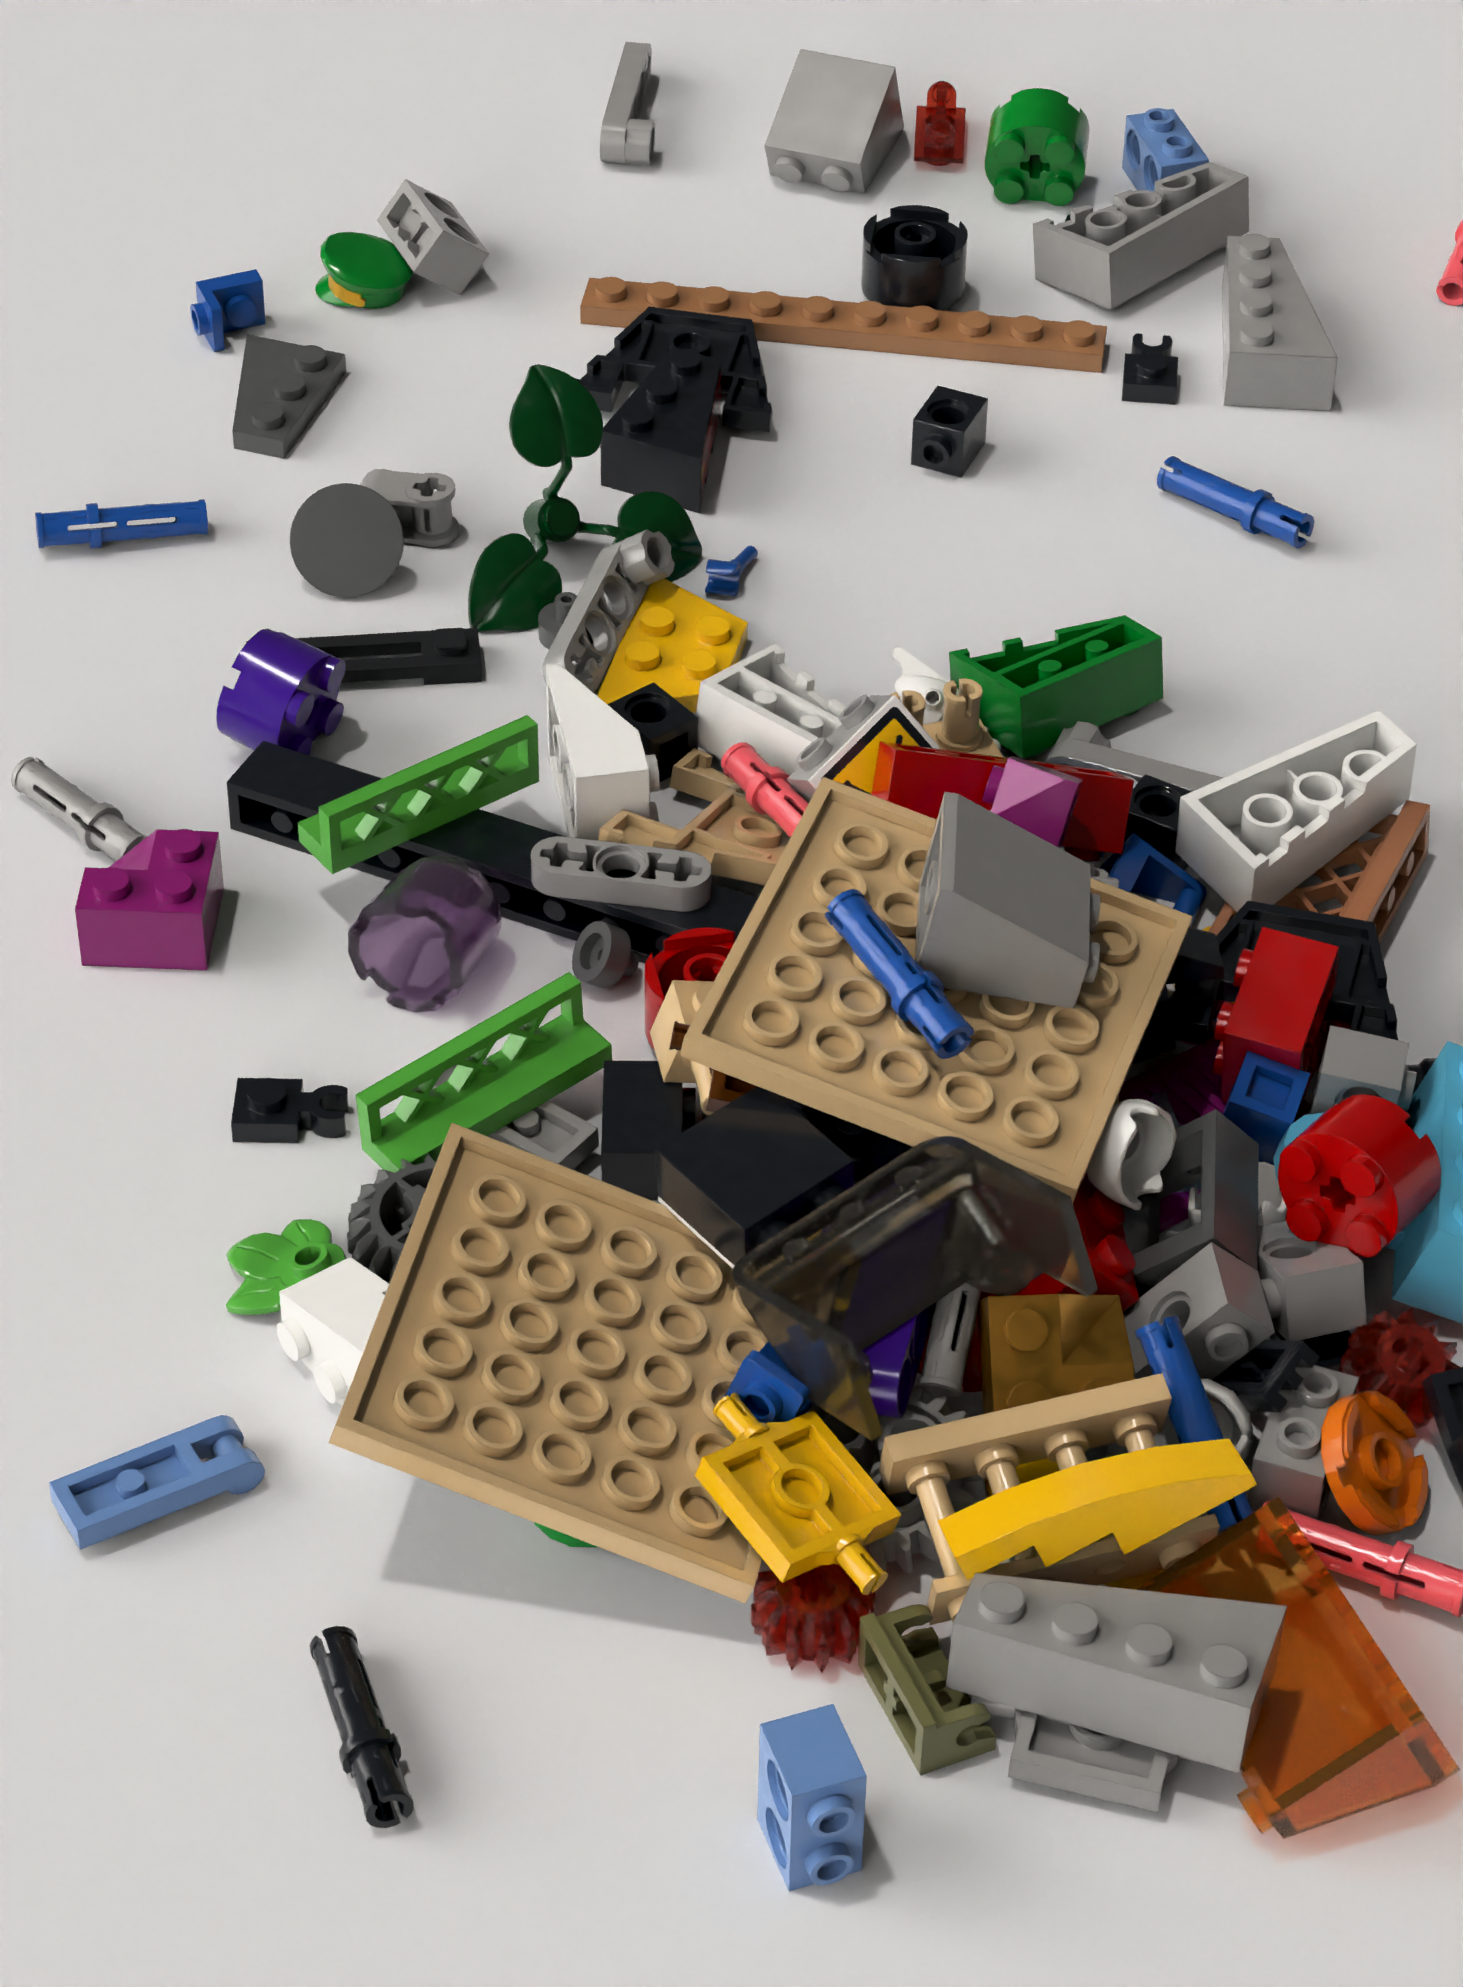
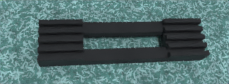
[246,628,482,685]

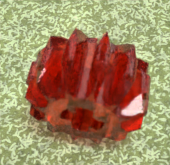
[1339,1308,1461,1430]
[750,1564,876,1673]

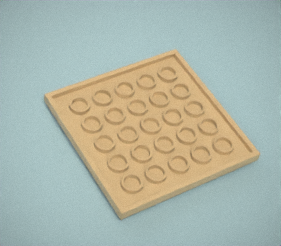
[680,777,1193,1208]
[328,1123,840,1604]

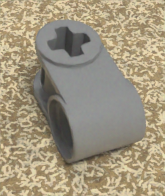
[360,469,459,547]

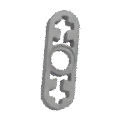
[531,836,711,912]

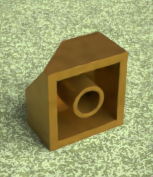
[978,1294,1134,1414]

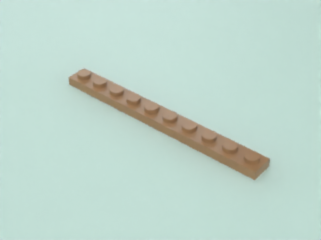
[580,277,1107,373]

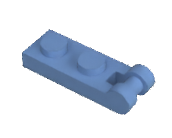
[49,1415,265,1550]

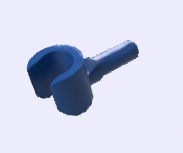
[705,546,758,596]

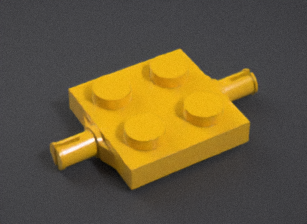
[695,1393,902,1595]

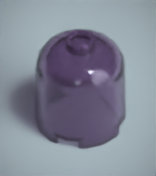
[348,855,501,1013]

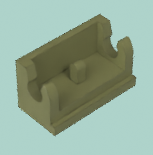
[858,1604,996,1775]

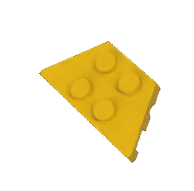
[597,579,748,713]

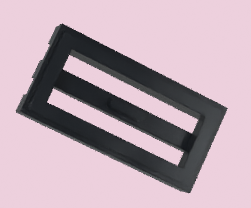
[1212,1340,1320,1413]

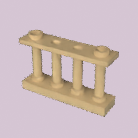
[879,1373,1220,1625]

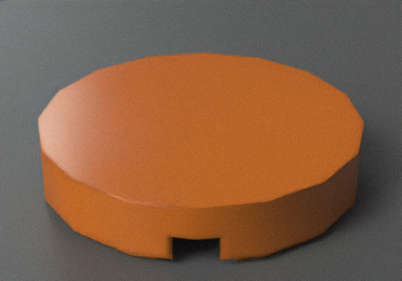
[1321,1391,1428,1536]

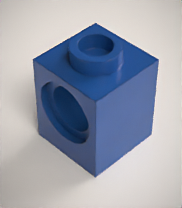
[1223,1050,1310,1165]

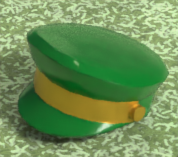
[315,232,413,309]

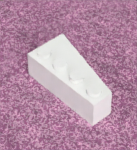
[1175,710,1417,912]

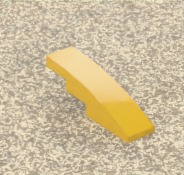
[937,1438,1257,1580]

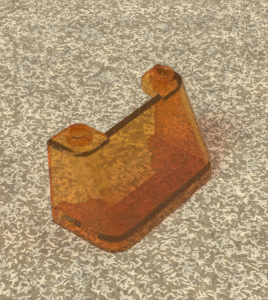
[1136,1496,1460,1839]

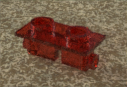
[914,81,966,166]

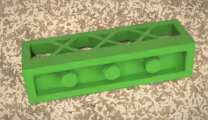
[298,715,539,874]
[356,972,613,1173]

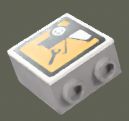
[786,695,941,803]

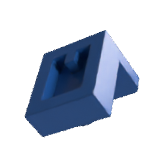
[190,269,266,352]
[725,1334,829,1423]

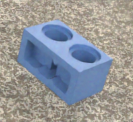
[1122,108,1209,191]
[757,1704,867,1891]

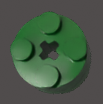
[984,88,1090,206]

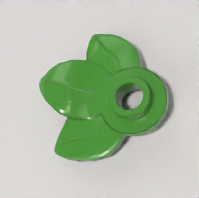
[226,1219,347,1315]

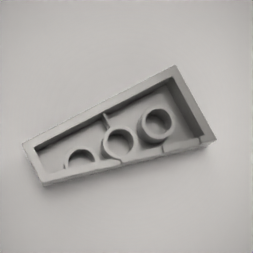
[1033,162,1249,309]
[1222,234,1338,411]
[946,1573,1287,1773]

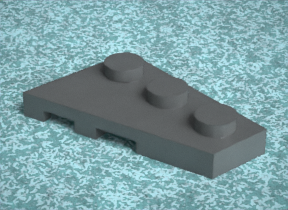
[232,334,346,459]

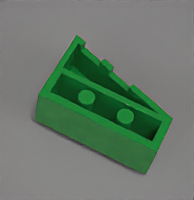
[949,615,1163,759]

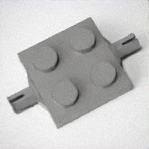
[971,1695,1223,1812]

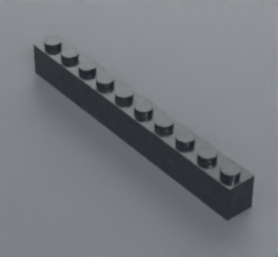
[227,741,758,963]

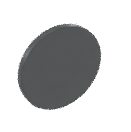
[290,483,404,598]

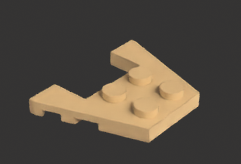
[598,748,790,886]

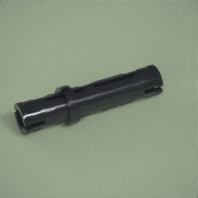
[309,1626,414,1828]

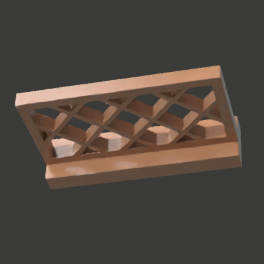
[1208,800,1430,944]

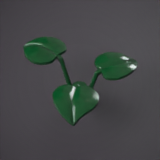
[468,364,702,631]

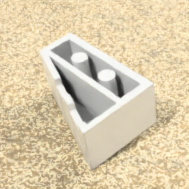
[696,643,846,776]
[277,1257,389,1406]

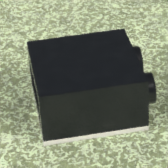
[655,1086,854,1281]

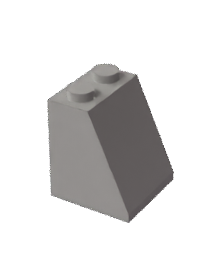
[764,49,904,193]
[915,792,1101,1009]

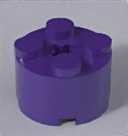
[216,628,346,755]

